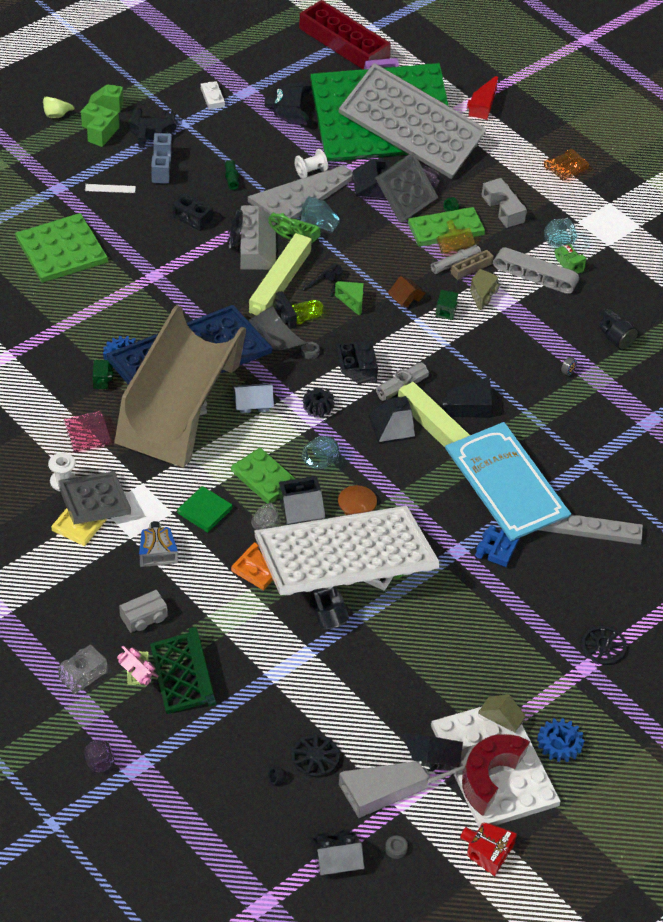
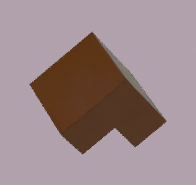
[388,275,425,308]

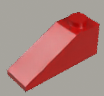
[467,76,498,120]

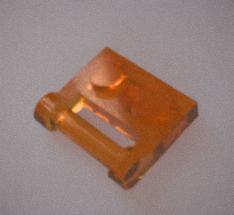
[544,149,589,181]

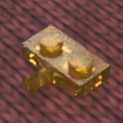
[437,220,475,254]

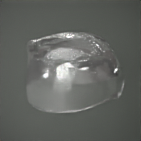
[252,503,281,530]

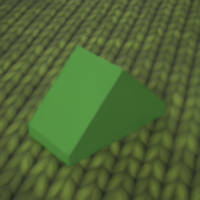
[335,281,364,315]

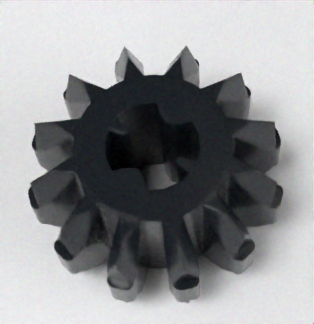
[303,387,334,418]

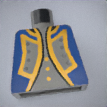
[139,521,178,567]

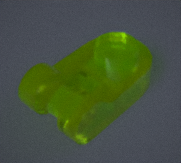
[292,300,323,324]

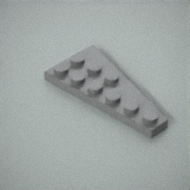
[248,165,353,222]

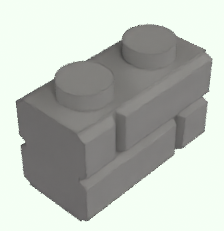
[119,590,168,633]

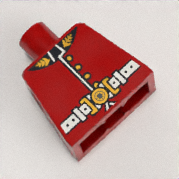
[460,823,517,876]

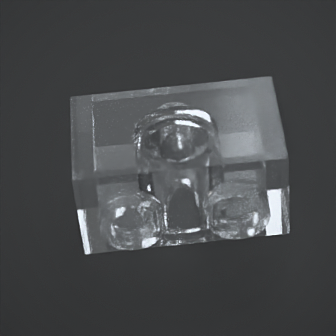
[58,644,107,694]

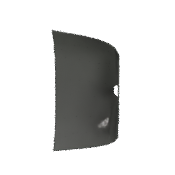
[249,306,311,350]

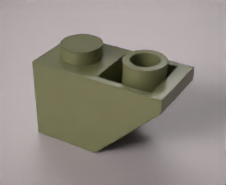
[470,269,499,310]

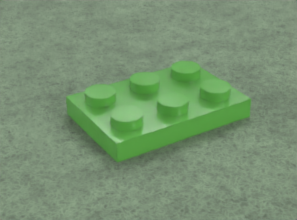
[231,448,295,505]

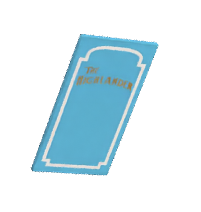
[445,422,571,541]

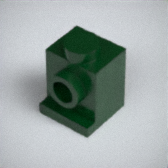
[93,360,113,389]

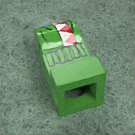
[555,244,587,274]

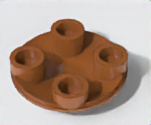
[338,485,377,515]

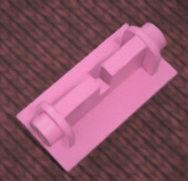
[117,646,159,686]

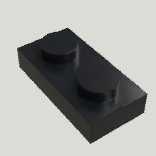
[274,291,297,329]

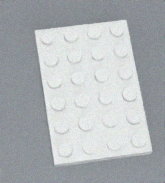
[431,707,560,827]

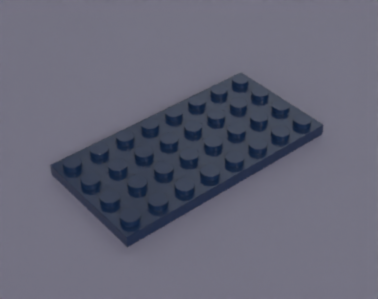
[106,305,272,385]

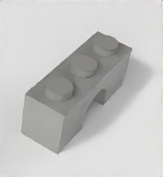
[482,178,527,228]

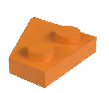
[231,542,273,591]

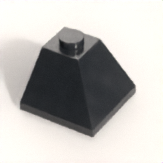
[369,396,415,444]

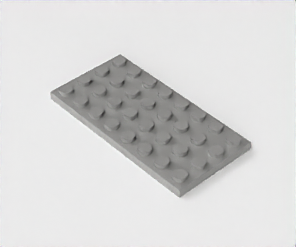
[338,63,487,179]

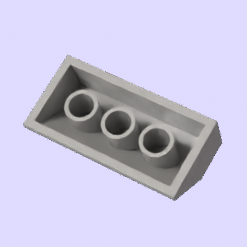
[241,205,276,270]

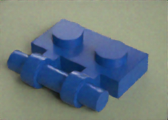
[475,525,520,567]

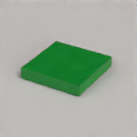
[177,486,232,533]

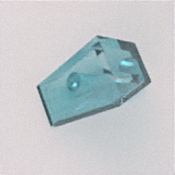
[301,196,340,232]

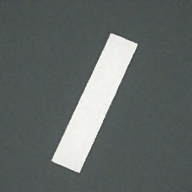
[85,184,136,193]

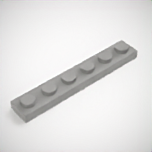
[539,515,643,544]

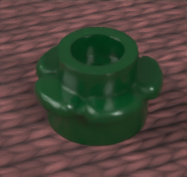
[443,197,459,212]

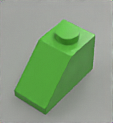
[89,85,124,113]

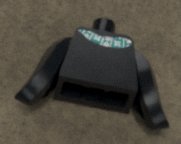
[265,82,312,125]

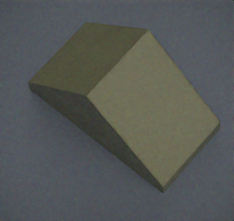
[478,694,526,733]

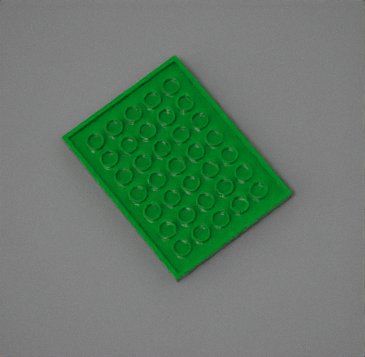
[310,63,449,162]

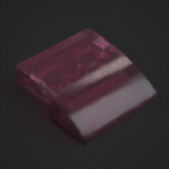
[63,411,111,453]

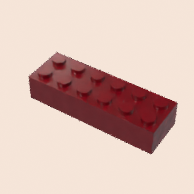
[299,0,391,69]

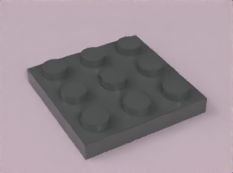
[375,153,438,223]
[58,471,131,524]

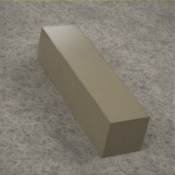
[451,250,494,280]

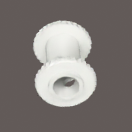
[295,149,328,178]
[48,453,76,491]

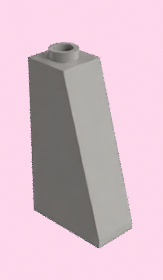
[339,761,430,818]

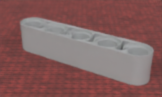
[493,247,579,294]

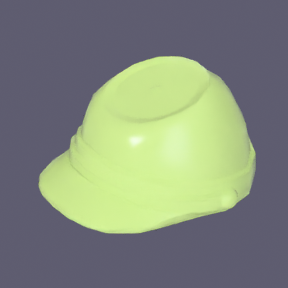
[43,97,74,118]

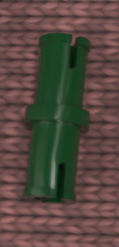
[225,160,239,190]

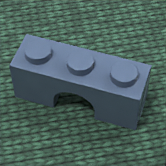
[151,133,172,183]

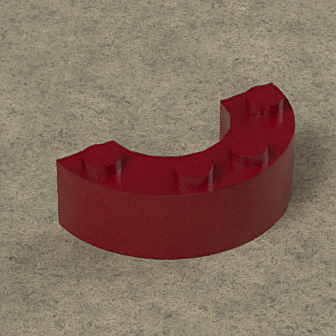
[462,734,530,816]

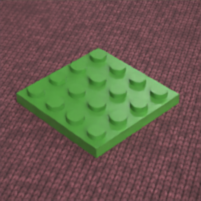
[15,213,108,283]

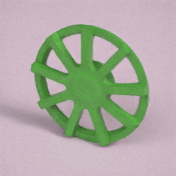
[268,212,304,240]

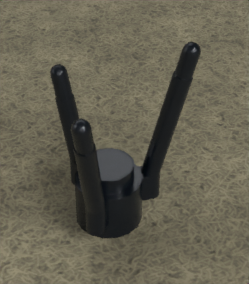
[302,263,343,297]

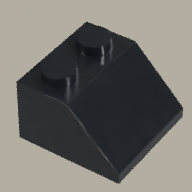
[403,733,463,771]

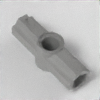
[376,363,429,401]

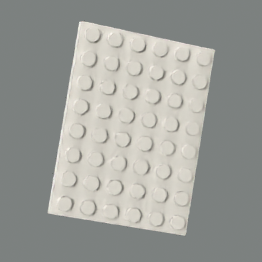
[254,506,439,595]

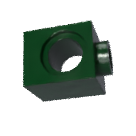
[435,290,459,320]

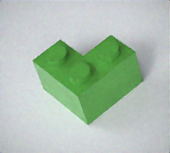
[81,102,119,147]

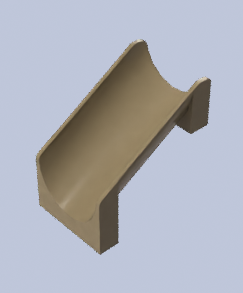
[115,305,246,468]

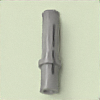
[431,245,481,274]

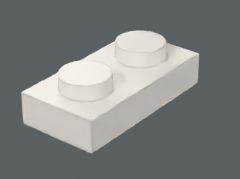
[201,81,225,109]

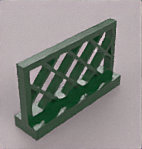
[150,627,217,714]

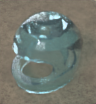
[544,218,577,247]
[302,436,340,469]

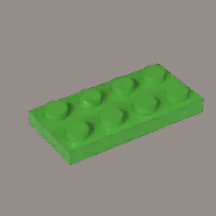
[408,207,485,247]

